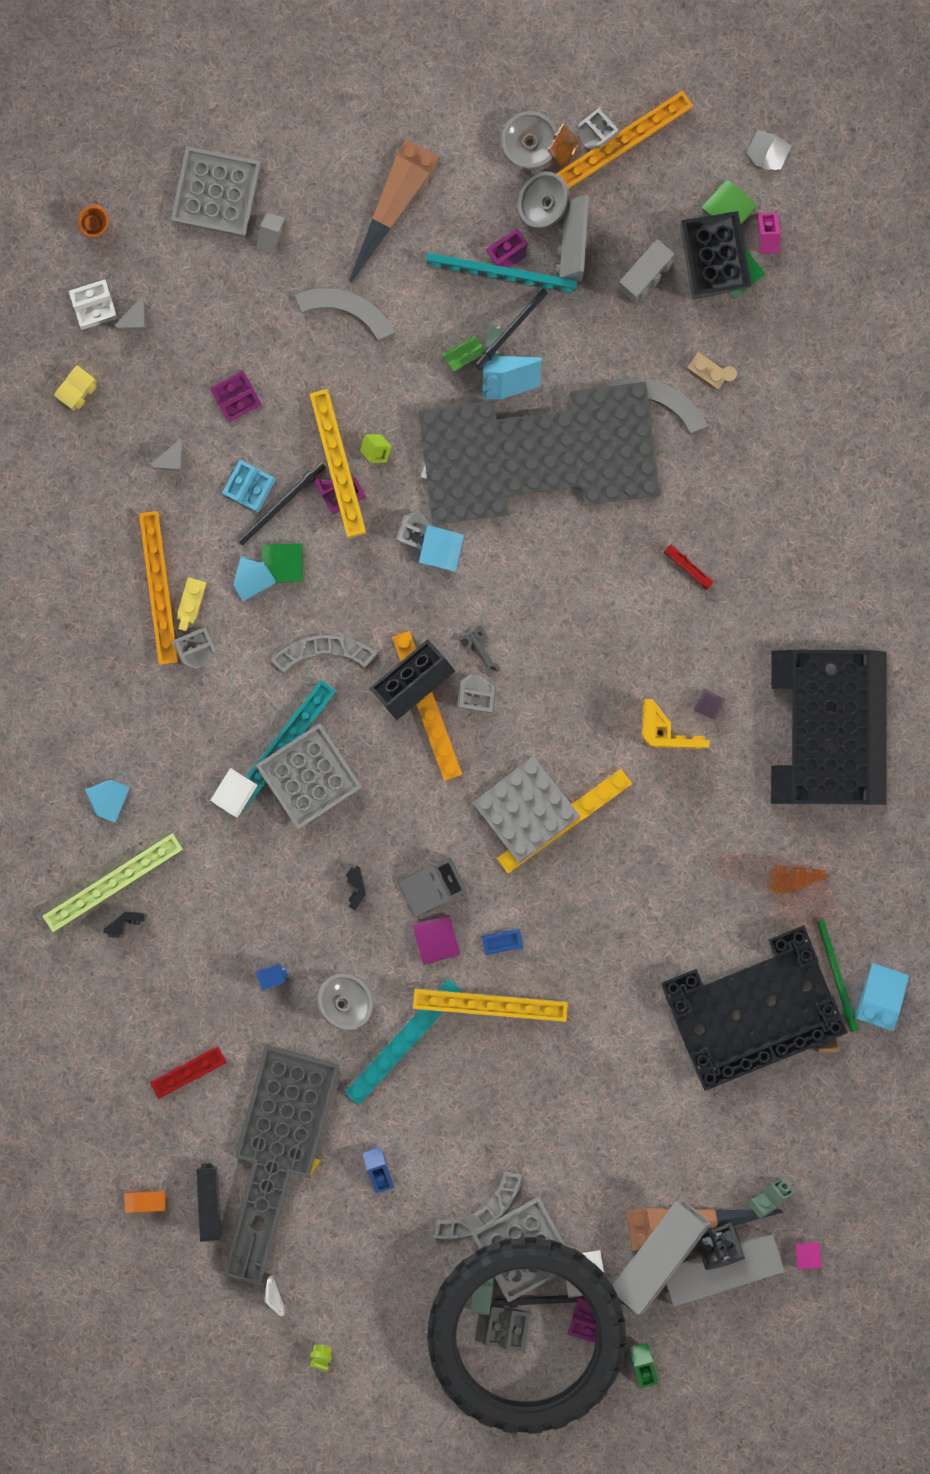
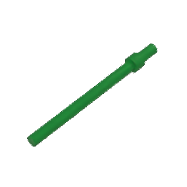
[817,919,858,1032]

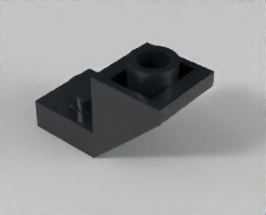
[346,866,366,910]
[103,912,146,938]

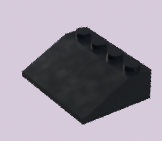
[680,211,751,300]

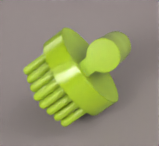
[310,1344,332,1372]

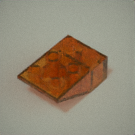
[766,865,830,894]

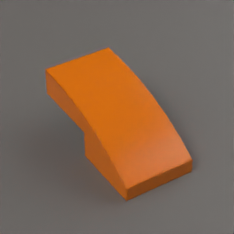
[124,1191,167,1213]

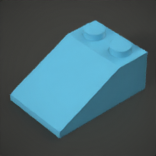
[482,356,542,399]
[854,963,909,1031]

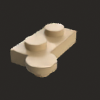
[687,352,737,390]

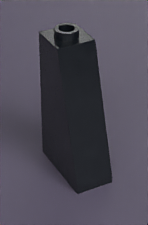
[196,1163,223,1242]

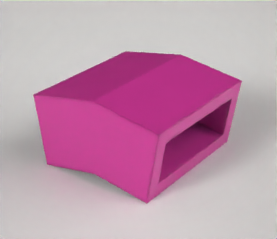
[795,1242,822,1270]

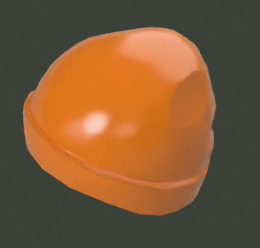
[77,205,109,238]

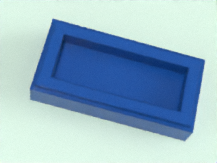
[482,929,523,955]

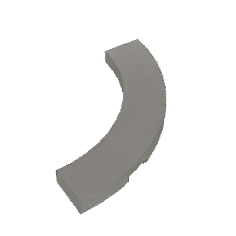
[294,288,395,341]
[608,379,708,434]
[270,635,378,674]
[434,1171,523,1240]

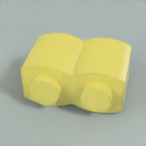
[54,365,97,411]

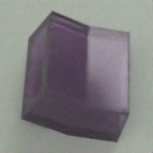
[694,689,725,720]

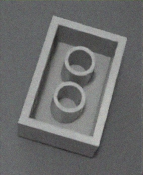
[618,239,674,304]

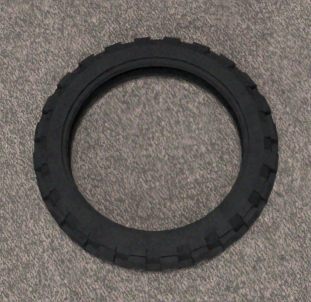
[427,1237,626,1434]

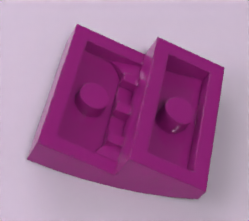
[210,370,262,423]
[413,915,460,965]
[567,1296,597,1343]

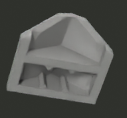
[578,108,620,149]
[747,130,792,170]
[396,512,436,551]
[172,627,216,669]
[457,675,495,712]

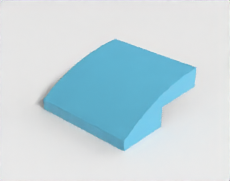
[222,460,276,512]
[419,525,464,572]

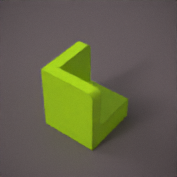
[360,434,392,463]

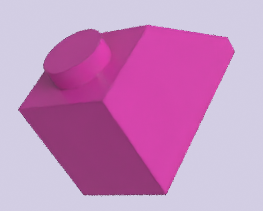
[758,213,780,254]

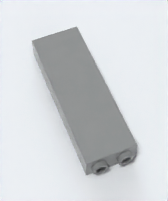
[613,1199,712,1315]
[665,1233,785,1307]

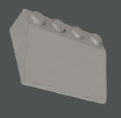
[556,195,589,282]

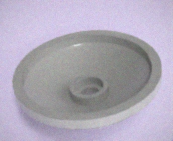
[502,111,559,169]
[518,172,569,229]
[317,974,373,1031]

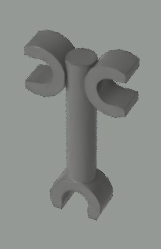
[459,625,500,677]

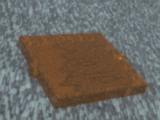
[547,124,579,169]

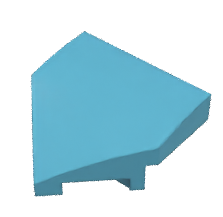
[233,556,276,601]
[85,780,130,823]

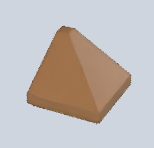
[817,1038,838,1053]

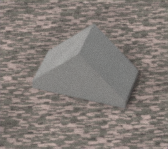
[256,213,285,254]
[115,298,146,331]
[151,439,184,471]

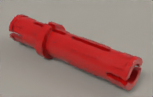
[663,544,714,590]

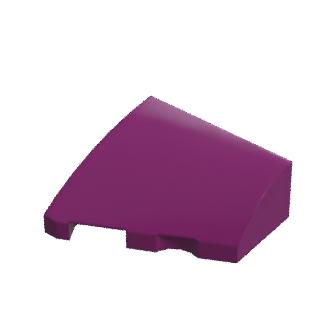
[314,477,366,515]

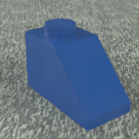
[256,963,288,991]
[363,1147,394,1193]

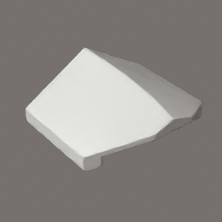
[264,1275,286,1317]

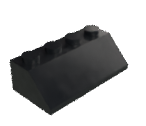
[369,639,456,721]

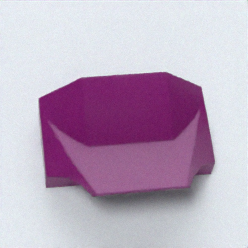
[486,228,528,268]

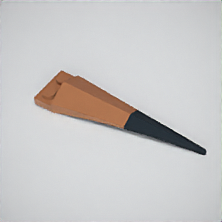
[349,139,439,282]
[626,1209,783,1250]

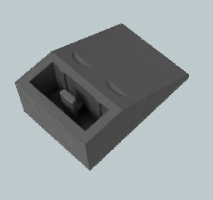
[399,857,467,916]

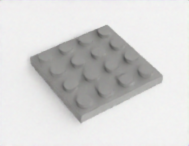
[171,146,261,237]
[256,723,362,829]
[472,756,580,864]
[471,1196,566,1303]

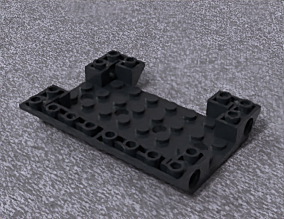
[771,650,887,805]
[661,925,848,1091]

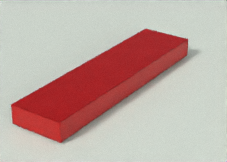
[150,1046,227,1099]

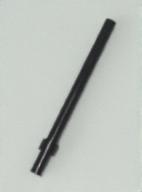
[475,289,548,369]
[238,462,326,545]
[494,1295,584,1308]

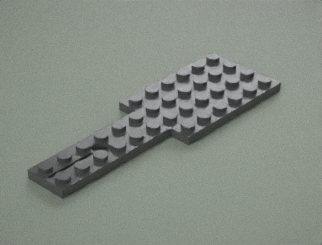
[223,1045,340,1285]

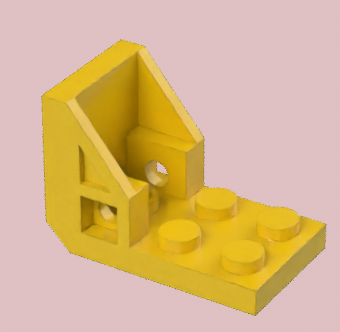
[642,699,710,749]

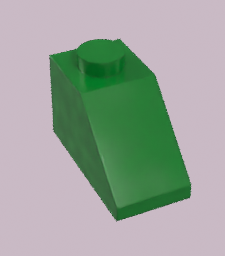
[629,1343,659,1389]

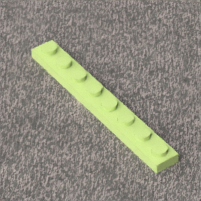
[43,833,183,932]

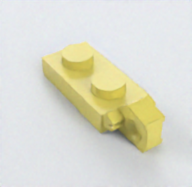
[177,577,207,632]

